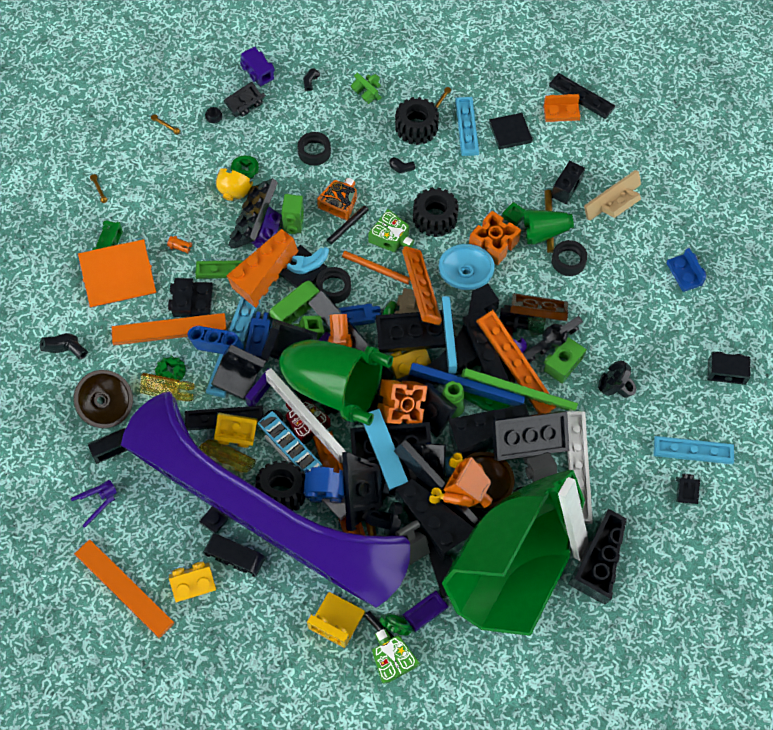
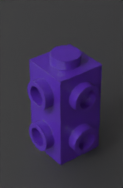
[240,46,275,87]
[251,207,282,248]

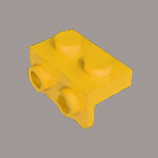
[390,349,431,379]
[213,413,257,448]
[169,561,216,602]

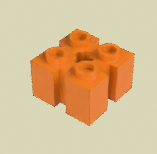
[469,211,521,266]
[378,379,427,424]

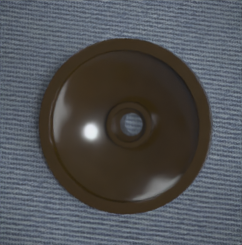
[73,370,133,429]
[464,452,515,509]

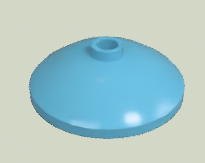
[439,244,495,290]

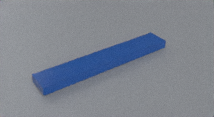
[409,363,525,406]

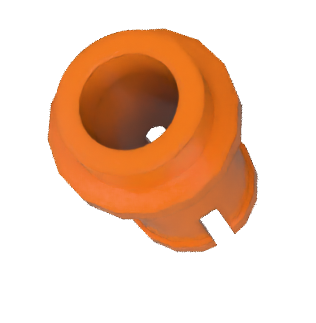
[167,236,192,254]

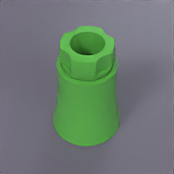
[442,381,465,418]

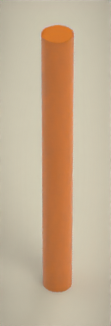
[342,251,410,285]

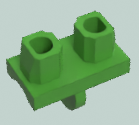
[350,72,382,104]

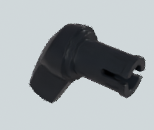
[39,333,88,360]

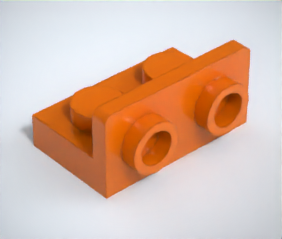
[543,94,580,122]

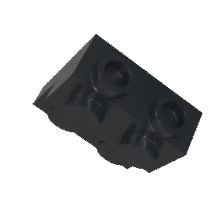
[168,278,213,317]

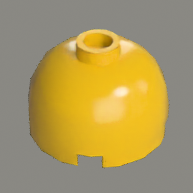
[216,168,253,201]

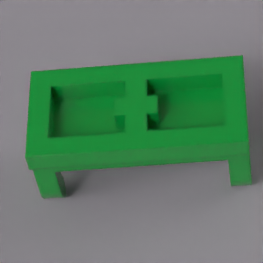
[91,221,123,251]

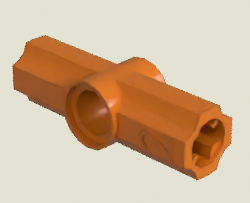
[328,314,352,348]

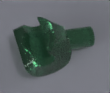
[528,317,546,338]

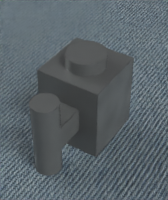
[523,452,557,482]
[395,520,430,565]

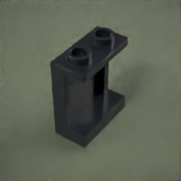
[260,319,318,362]

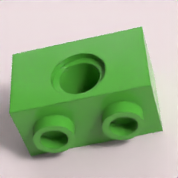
[281,194,304,234]
[544,337,587,384]

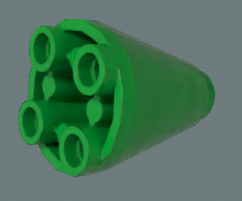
[523,209,574,245]

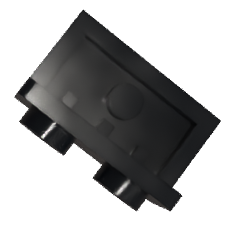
[224,82,266,117]

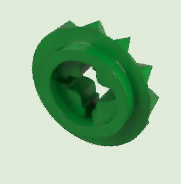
[231,155,259,179]
[155,355,186,385]
[379,613,412,636]

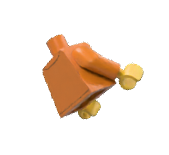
[429,453,493,508]

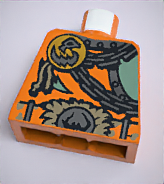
[317,178,357,221]

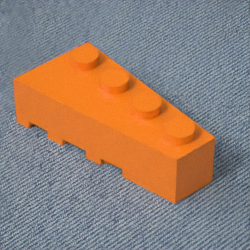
[226,229,298,308]

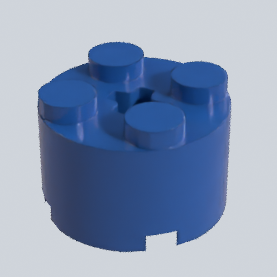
[303,467,345,504]

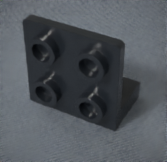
[211,345,266,401]

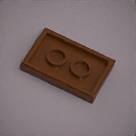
[510,293,568,321]

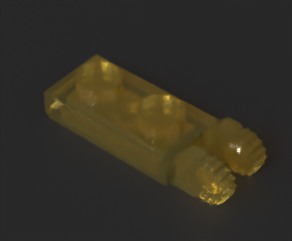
[140,373,195,401]
[199,439,256,473]

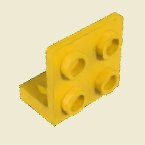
[307,592,365,648]

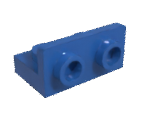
[666,248,706,292]

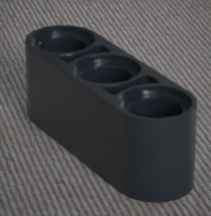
[203,534,265,577]

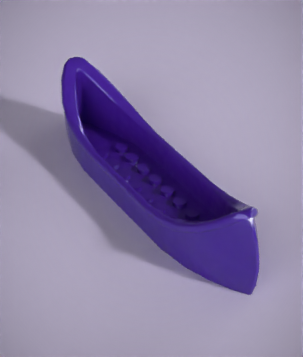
[121,392,410,608]

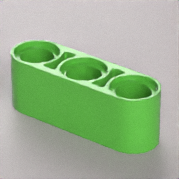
[269,281,320,324]

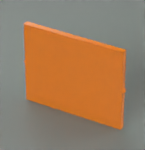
[78,239,156,308]

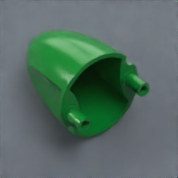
[279,339,393,426]

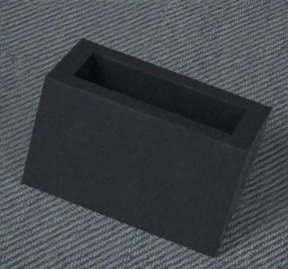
[87,428,128,464]

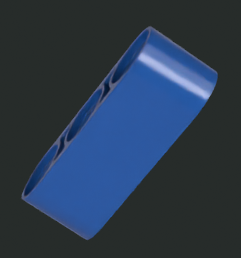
[187,326,244,354]

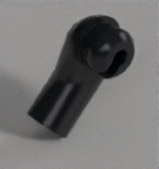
[303,68,320,91]
[389,157,415,173]

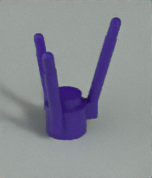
[71,480,117,528]

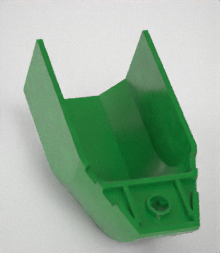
[442,470,585,636]

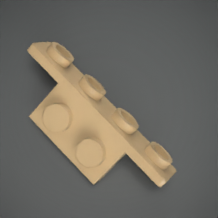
[584,170,641,220]

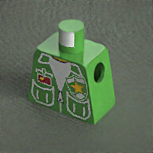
[368,209,414,253]
[372,629,421,685]

